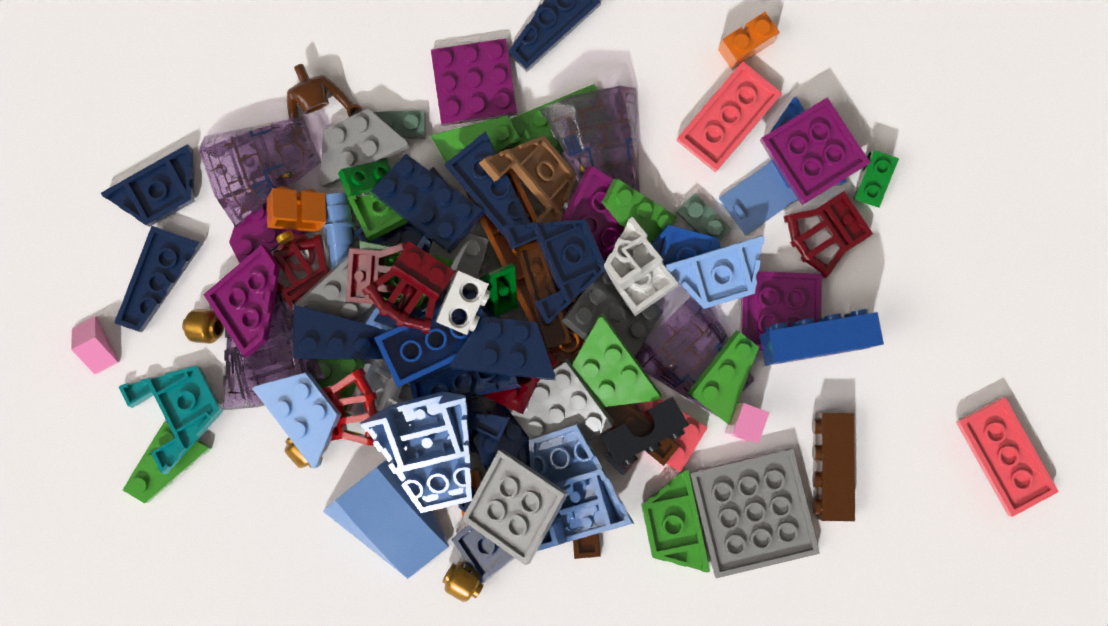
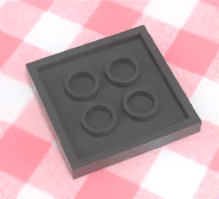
[561,261,663,357]

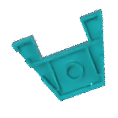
[118,366,223,474]

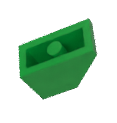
[479,263,518,317]

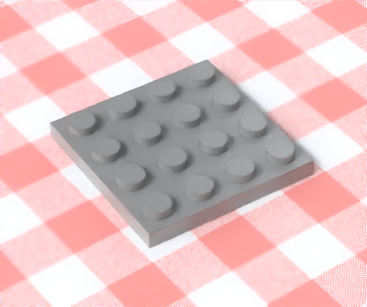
[689,448,820,578]

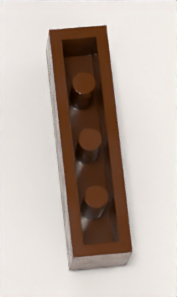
[812,413,855,522]

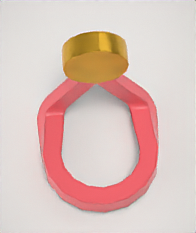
[276,231,315,271]

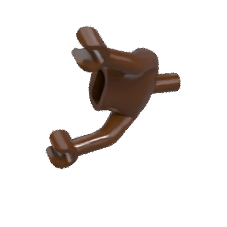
[286,64,363,147]

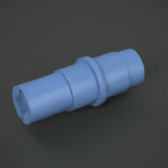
[323,193,355,270]

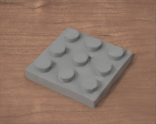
[507,358,614,441]
[461,449,568,565]

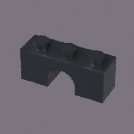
[601,397,689,467]

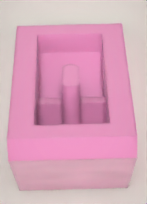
[71,316,119,374]

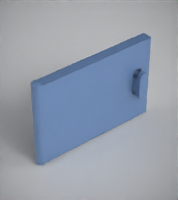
[719,160,798,236]

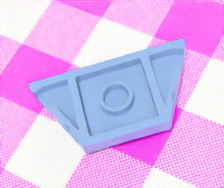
[665,236,765,309]
[252,373,341,469]

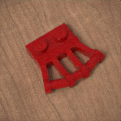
[322,368,380,446]

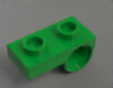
[853,149,899,208]
[338,159,391,197]

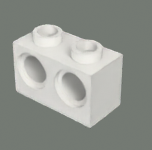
[435,271,490,335]

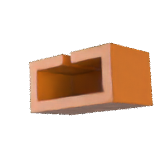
[718,12,780,70]
[267,187,326,232]

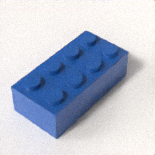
[374,292,485,388]
[759,309,884,366]

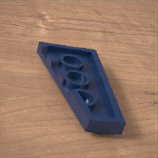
[509,0,601,73]
[293,305,386,360]

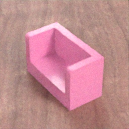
[725,403,770,443]

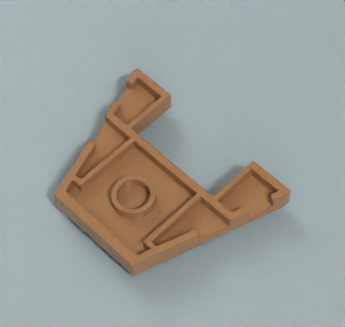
[479,136,577,223]

